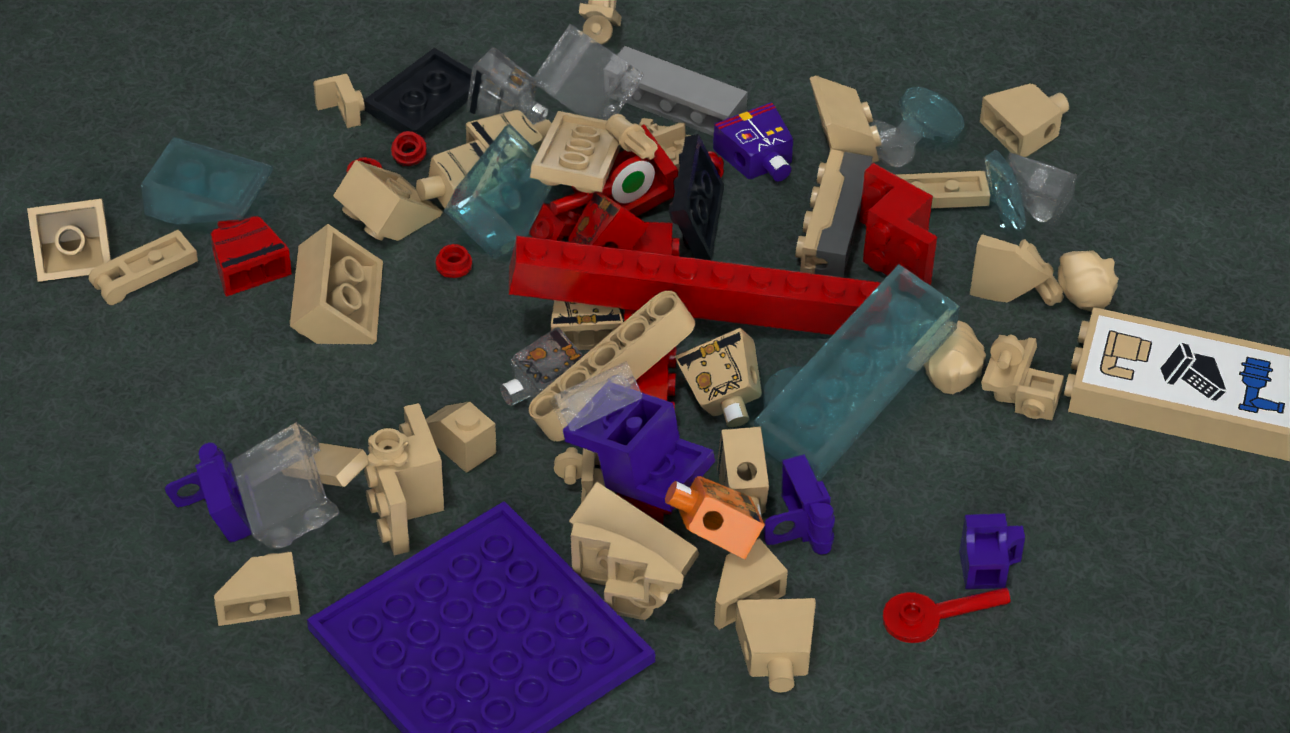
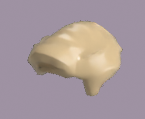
[1058,250,1119,312]
[921,321,986,394]

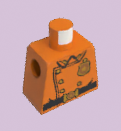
[665,476,765,559]

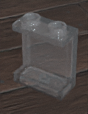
[531,24,644,121]
[550,361,642,431]
[231,422,339,550]

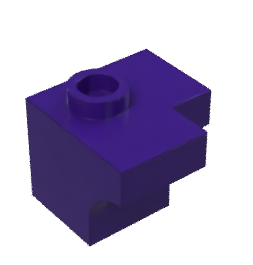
[959,513,1025,589]

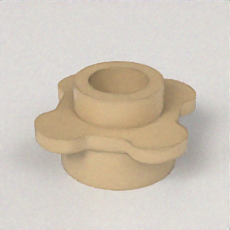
[368,428,408,466]

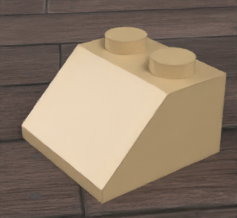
[810,76,882,163]
[333,160,443,241]
[27,199,111,282]

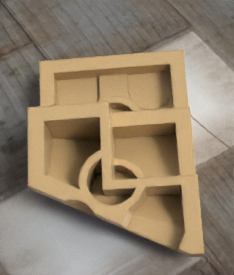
[571,522,684,620]

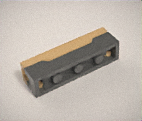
[795,149,873,278]

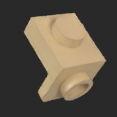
[314,74,365,128]
[1015,368,1064,421]

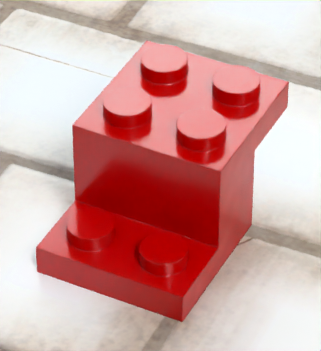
[860,163,937,295]

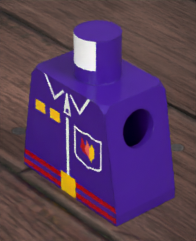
[713,102,793,181]

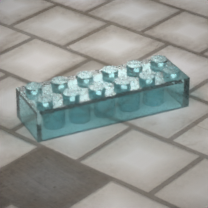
[754,264,960,481]

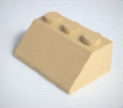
[290,224,383,344]

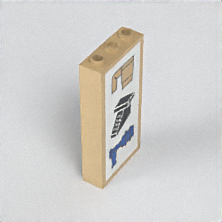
[1064,307,1290,461]

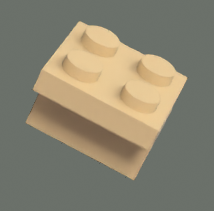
[364,403,444,556]

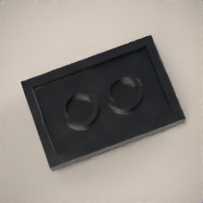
[364,48,486,137]
[669,134,724,260]

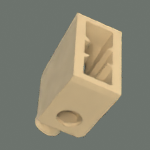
[980,84,1069,161]
[735,598,816,692]

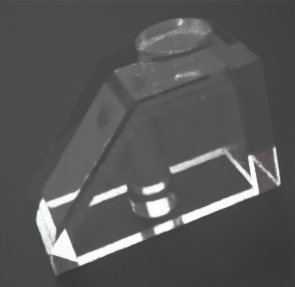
[1004,152,1077,226]

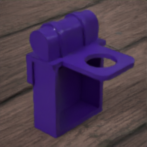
[165,442,252,543]
[764,454,835,555]

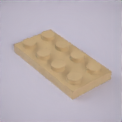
[530,111,621,193]

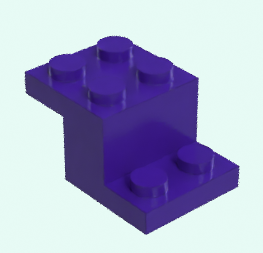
[563,381,715,512]

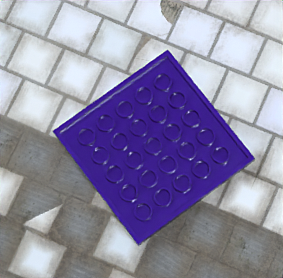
[307,501,655,733]

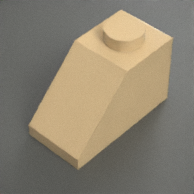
[425,402,496,473]
[714,538,788,629]
[214,552,300,626]

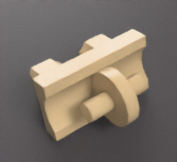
[579,0,622,45]
[981,335,1037,403]
[554,447,615,503]

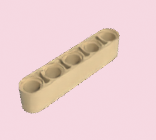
[529,291,695,441]

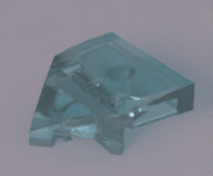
[985,150,1026,230]

